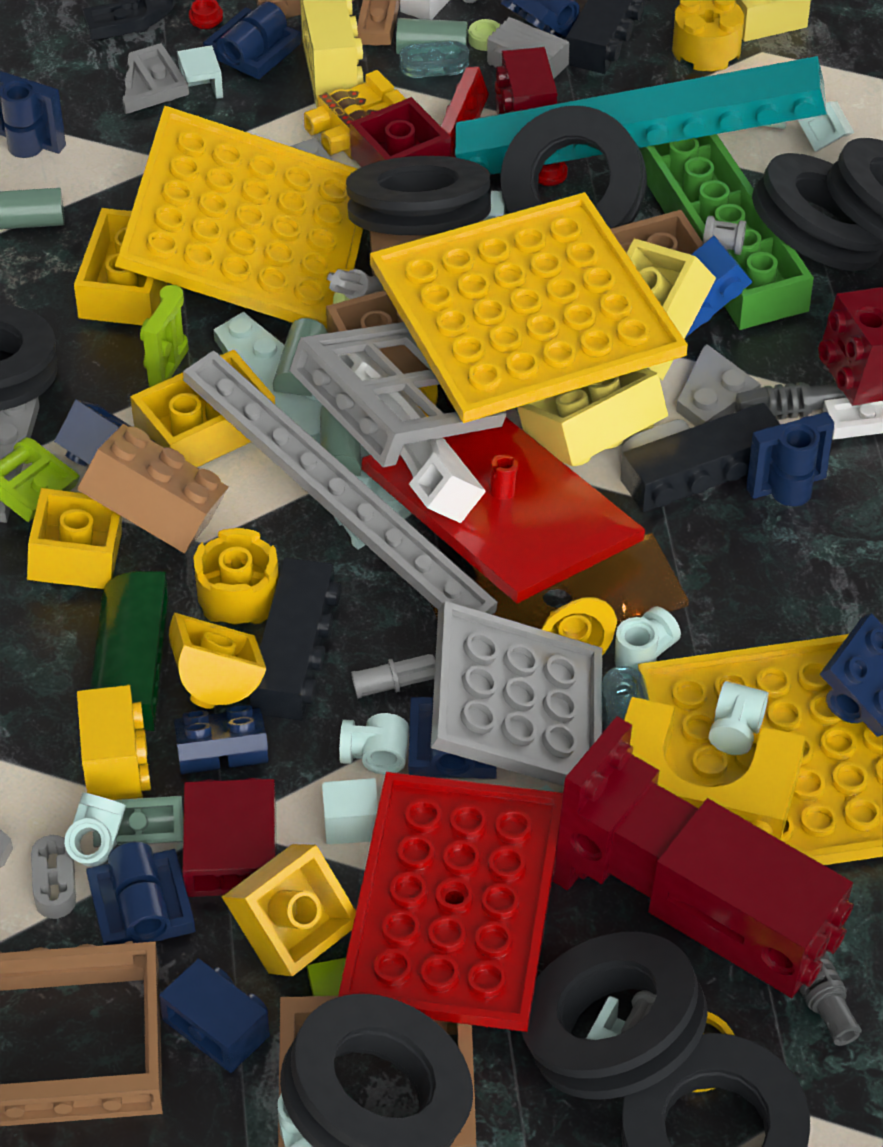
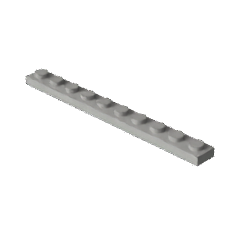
[183,350,498,615]

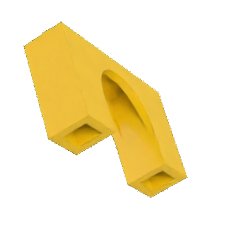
[624,697,806,840]

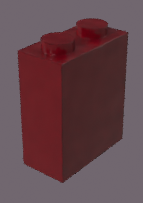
[183,778,277,897]

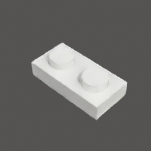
[823,398,883,440]

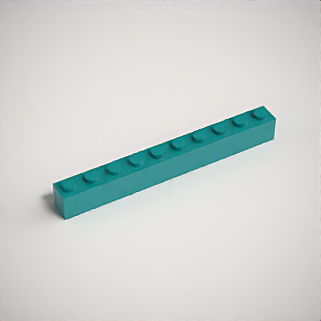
[455,56,827,175]

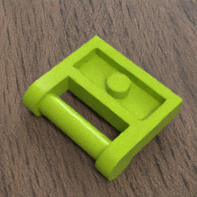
[140,285,189,387]
[0,437,80,522]

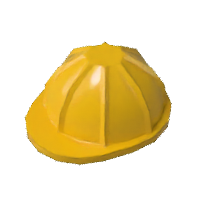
[541,598,617,655]

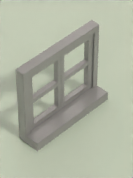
[289,322,507,467]

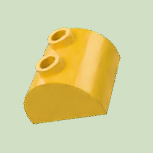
[169,612,266,709]

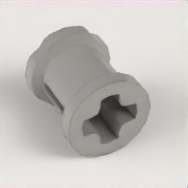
[702,216,746,255]

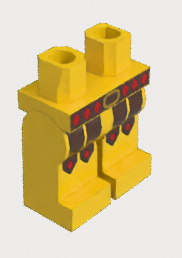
[304,70,406,159]

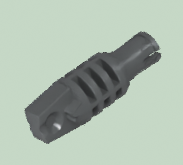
[735,381,847,420]
[800,952,862,1046]

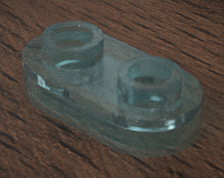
[399,41,469,78]
[602,666,649,726]

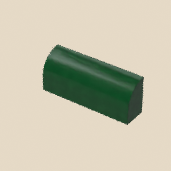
[90,571,169,731]

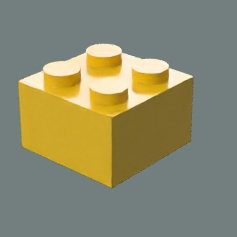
[27,488,122,589]
[77,685,151,800]
[222,844,356,976]

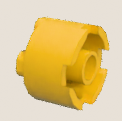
[672,0,744,72]
[193,528,279,624]

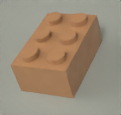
[77,424,229,554]

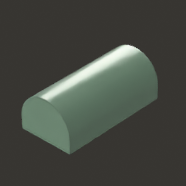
[396,18,468,57]
[0,188,65,230]
[273,318,328,397]
[320,405,361,476]
[93,796,184,847]

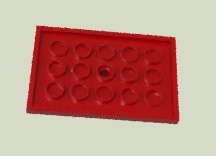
[361,417,645,604]
[338,772,563,1032]

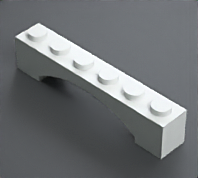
[337,351,486,523]

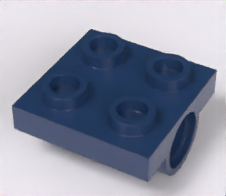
[501,0,580,38]
[203,1,301,79]
[0,71,66,158]
[746,412,835,506]
[820,613,883,737]
[408,691,497,779]
[174,705,268,774]
[86,842,196,945]

